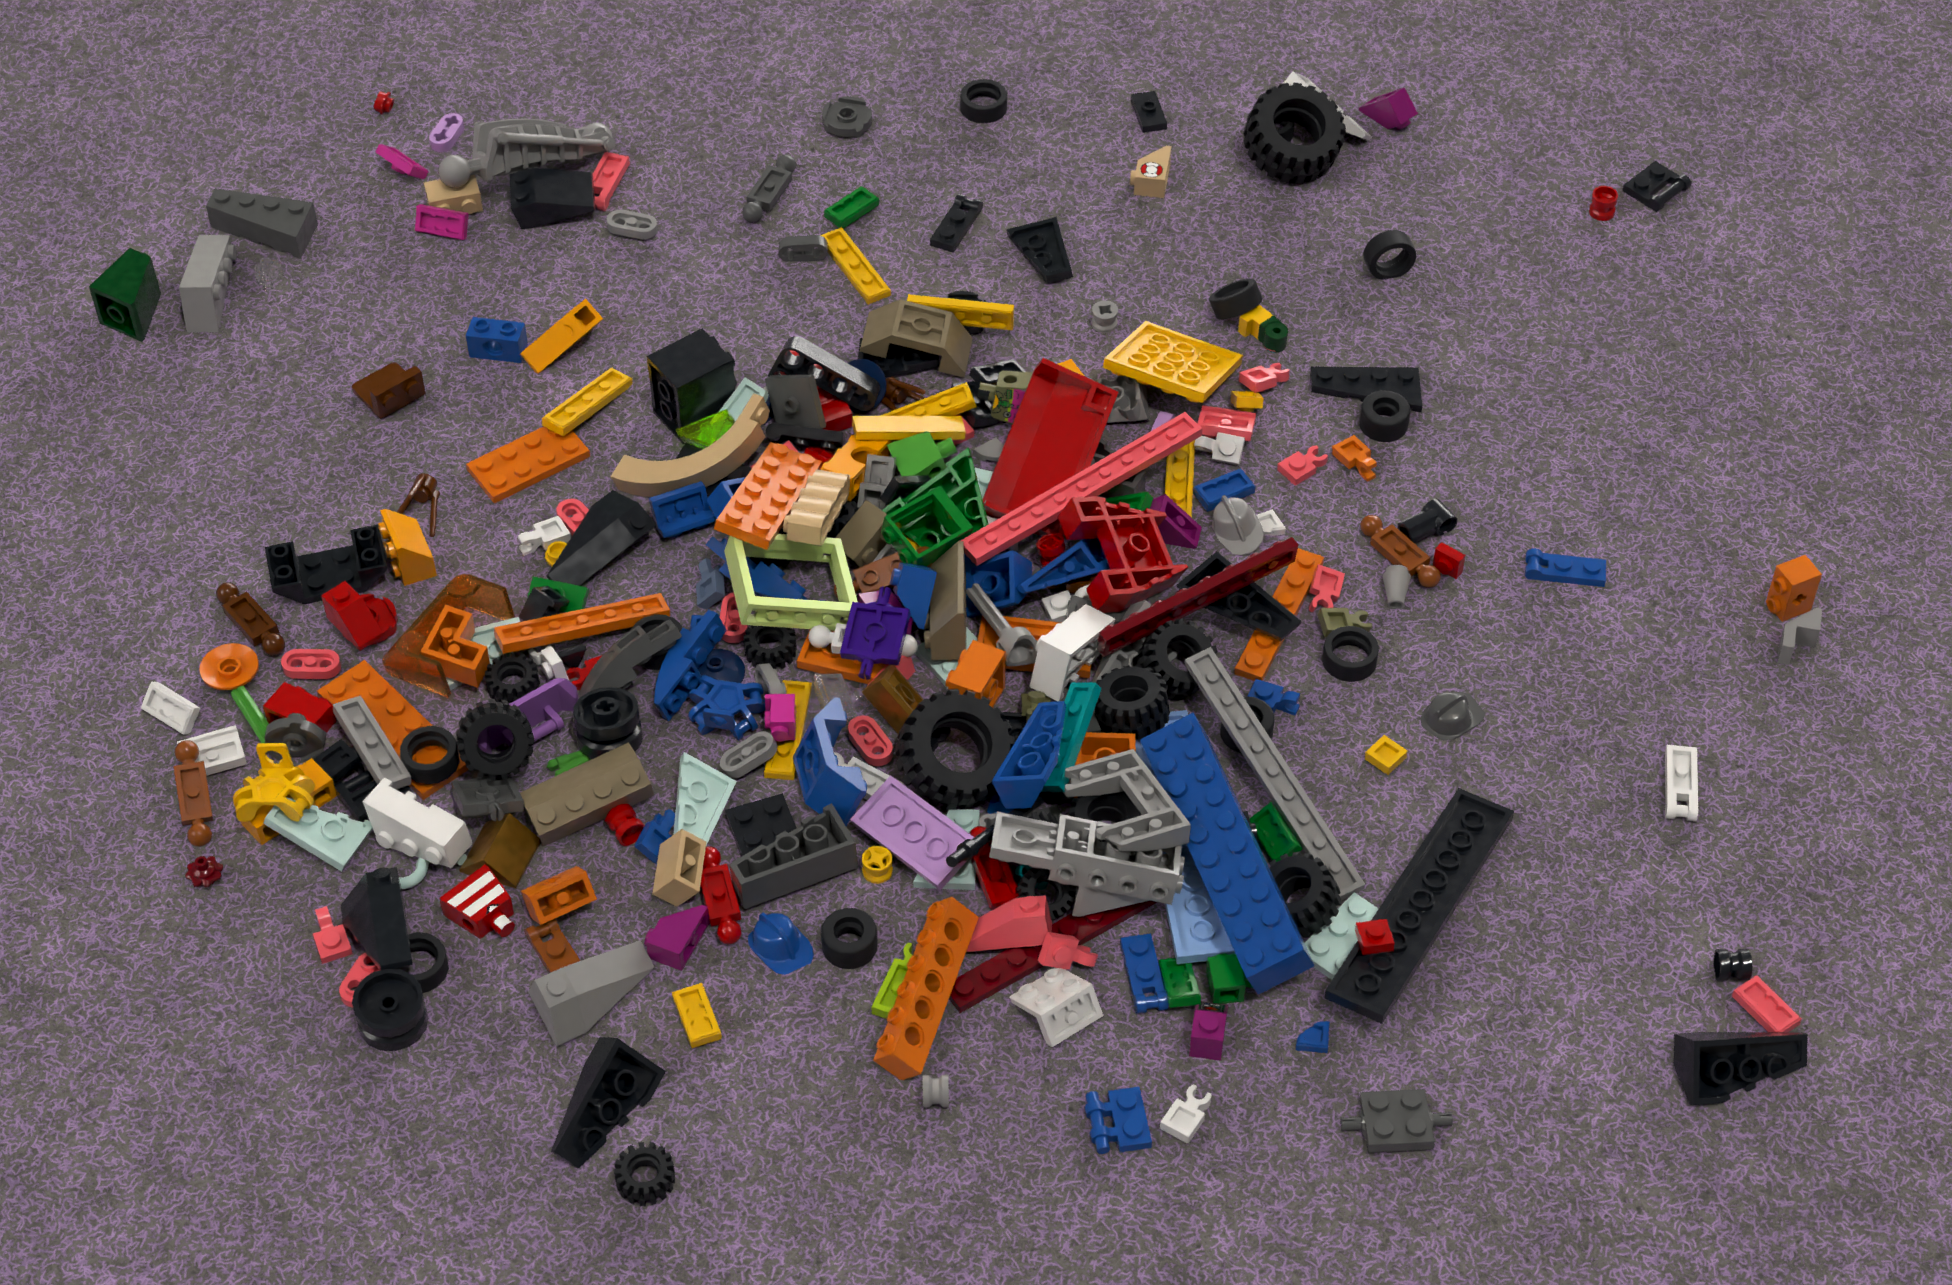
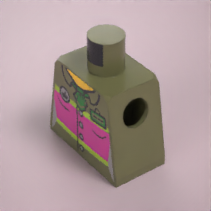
[978,371,1033,424]

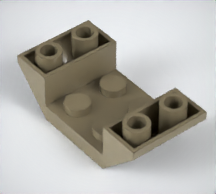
[859,299,973,378]

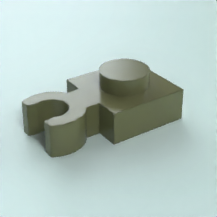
[1318,608,1372,637]
[1021,691,1051,723]

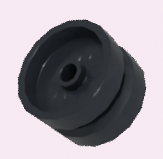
[573,687,643,759]
[352,969,429,1051]

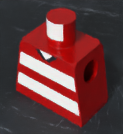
[439,864,515,939]

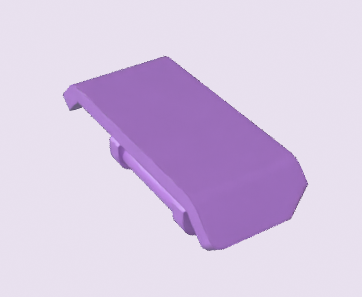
[477,678,578,754]

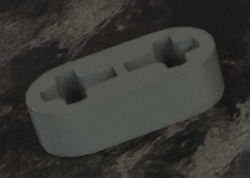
[778,235,828,262]

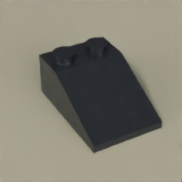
[510,167,595,230]

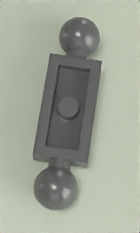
[742,154,796,223]

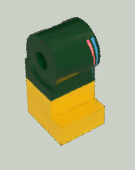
[1238,304,1288,353]

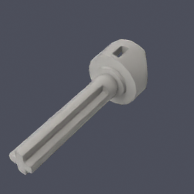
[966,583,1037,666]

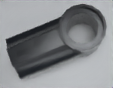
[1397,499,1458,543]

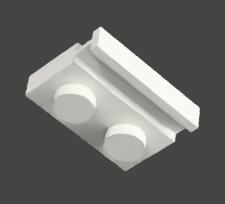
[177,725,247,776]

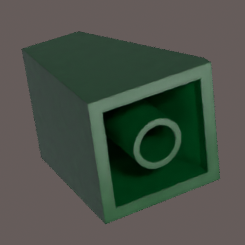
[89,248,161,342]

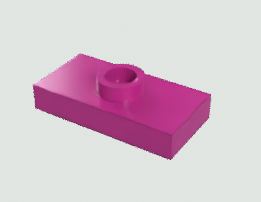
[375,144,428,179]
[415,204,469,240]

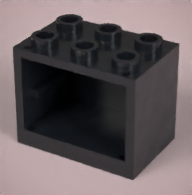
[647,328,737,444]

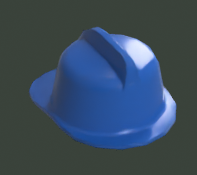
[748,912,814,975]

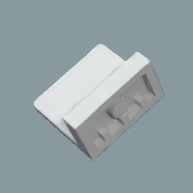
[1010,968,1103,1047]

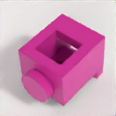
[765,694,796,742]

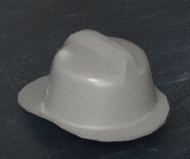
[1212,495,1264,556]

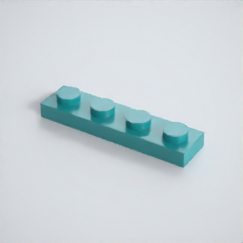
[1041,682,1101,792]

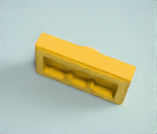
[672,983,722,1049]

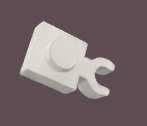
[1160,1084,1211,1144]

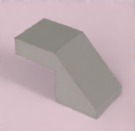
[857,454,896,510]
[1777,608,1822,665]

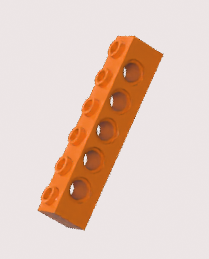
[873,897,979,1080]

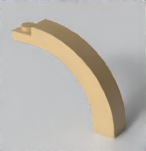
[610,393,770,497]

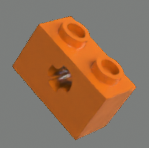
[1766,554,1822,622]
[520,866,597,925]

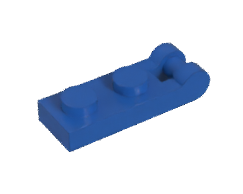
[1525,548,1606,587]
[1120,933,1169,1014]

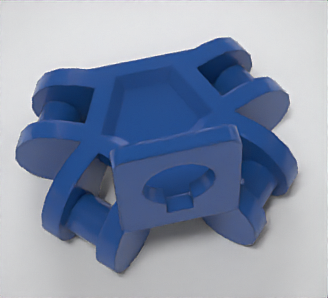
[688,675,766,741]

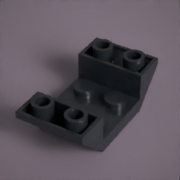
[265,525,388,605]

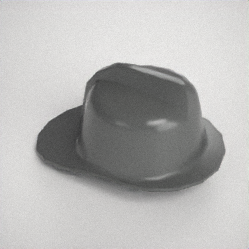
[1420,692,1485,740]

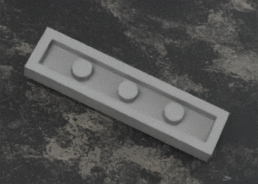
[333,695,411,789]

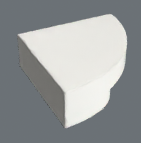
[1257,509,1286,536]

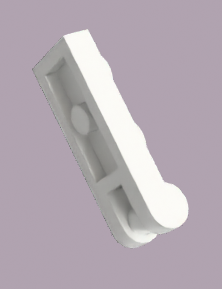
[1665,745,1698,822]

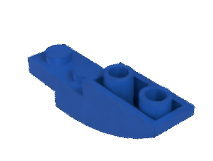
[705,536,808,600]
[654,609,727,721]

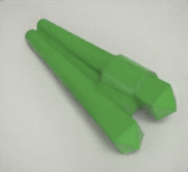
[546,750,591,777]

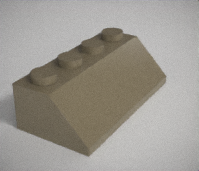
[924,541,967,660]
[520,742,654,846]

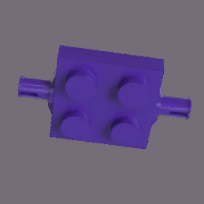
[840,586,911,680]

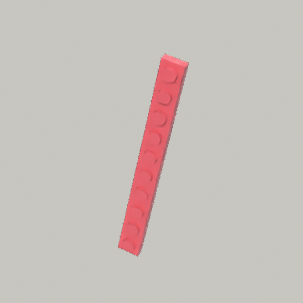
[961,412,1202,566]

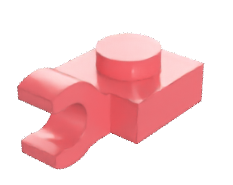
[313,906,353,964]
[1037,932,1098,970]

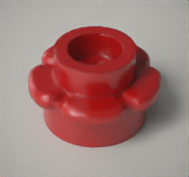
[374,91,394,115]

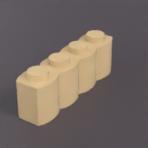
[783,469,850,546]

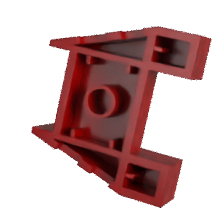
[1058,496,1188,613]

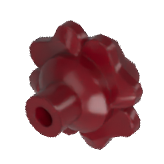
[185,856,223,887]

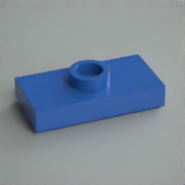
[1193,468,1256,512]

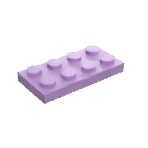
[850,775,974,890]

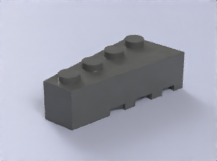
[206,188,318,259]
[729,803,858,910]

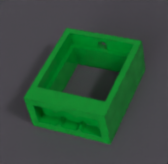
[881,486,973,566]

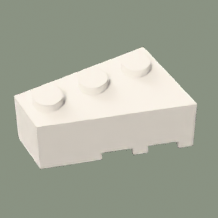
[1030,604,1115,702]
[363,777,472,868]

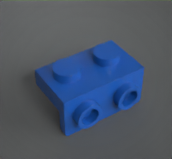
[649,481,716,538]

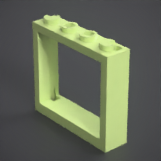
[724,534,858,631]

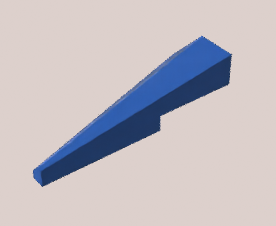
[1016,538,1111,594]

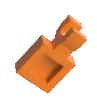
[1332,435,1377,482]

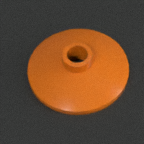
[199,643,259,690]

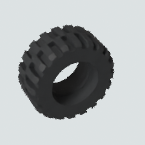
[1244,82,1346,184]
[895,689,1015,810]

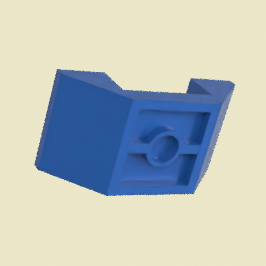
[793,697,867,826]

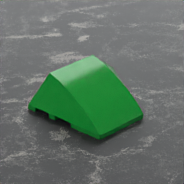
[882,448,989,547]

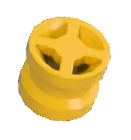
[862,846,893,884]

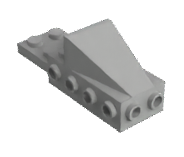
[989,812,1185,917]

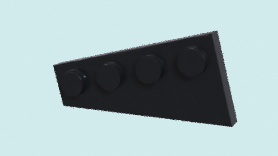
[1310,367,1423,413]

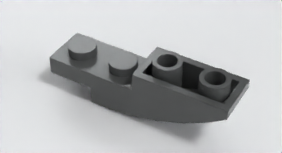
[578,619,682,698]

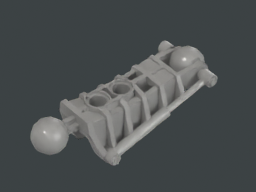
[438,118,616,187]

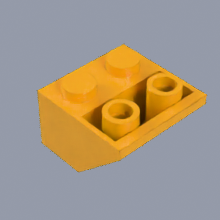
[378,509,437,586]

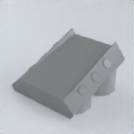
[1094,375,1150,423]

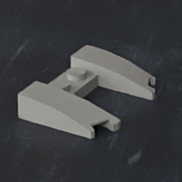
[1065,749,1191,851]

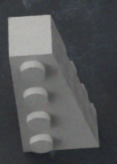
[179,235,237,332]

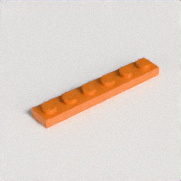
[1234,548,1324,681]
[494,593,670,654]

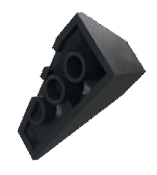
[1177,551,1301,641]
[1673,1032,1808,1105]

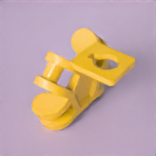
[233,743,315,822]

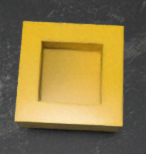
[1230,391,1264,412]
[1365,735,1408,775]

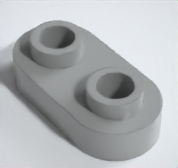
[607,210,658,240]
[755,663,786,700]
[720,731,778,778]

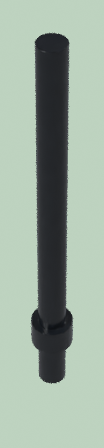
[946,792,1051,868]

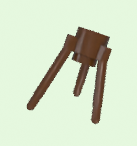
[882,376,926,411]
[397,473,440,537]

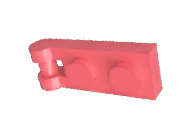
[592,152,630,211]

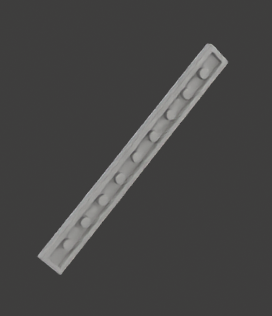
[1185,647,1365,901]

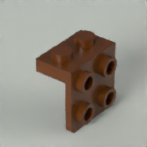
[352,362,426,419]

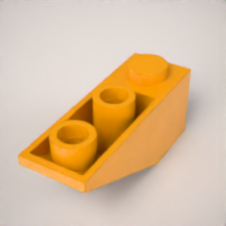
[520,298,603,374]

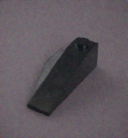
[546,490,656,586]
[341,867,413,970]
[551,1037,666,1169]

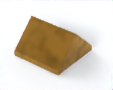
[862,665,924,734]
[459,813,541,889]

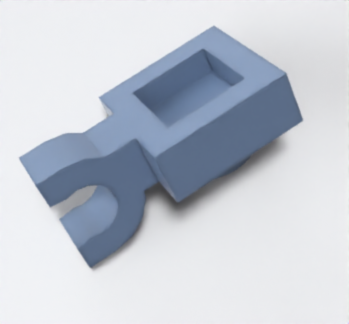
[696,558,725,609]

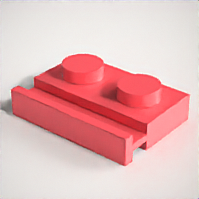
[1197,405,1256,441]

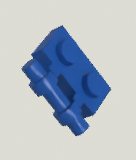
[1085,1086,1152,1154]

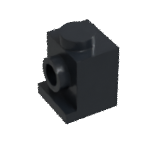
[519,586,570,621]

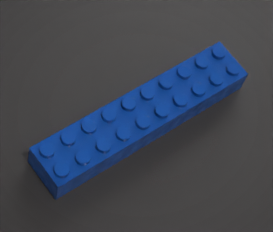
[1140,712,1315,995]

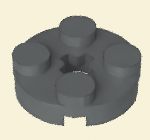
[822,96,872,138]
[264,713,327,762]

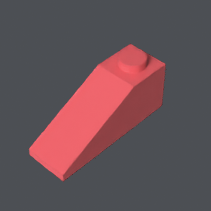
[966,895,1052,952]

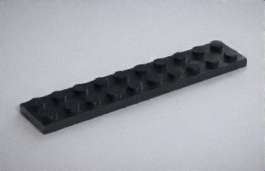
[1324,788,1514,1024]

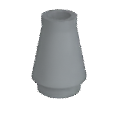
[1382,565,1411,609]

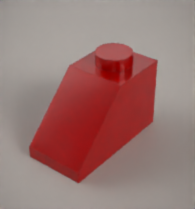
[321,581,384,651]

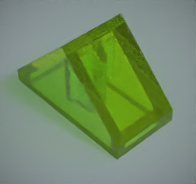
[676,409,735,449]

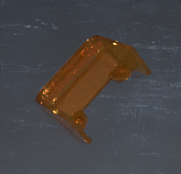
[382,574,515,698]

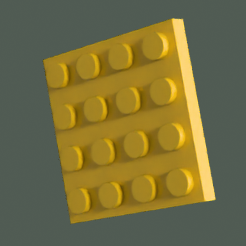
[1103,321,1243,403]

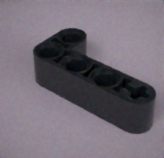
[768,336,881,411]

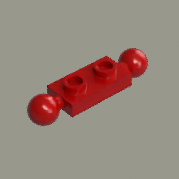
[969,826,1019,910]
[700,846,742,944]

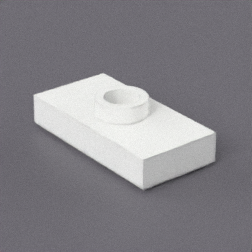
[141,682,200,735]

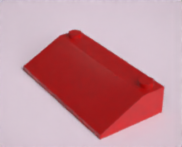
[982,358,1119,537]

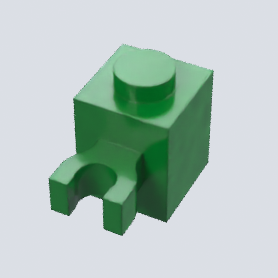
[1206,954,1253,1004]

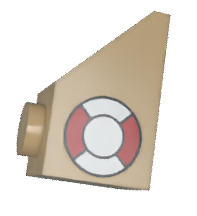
[1130,146,1172,198]

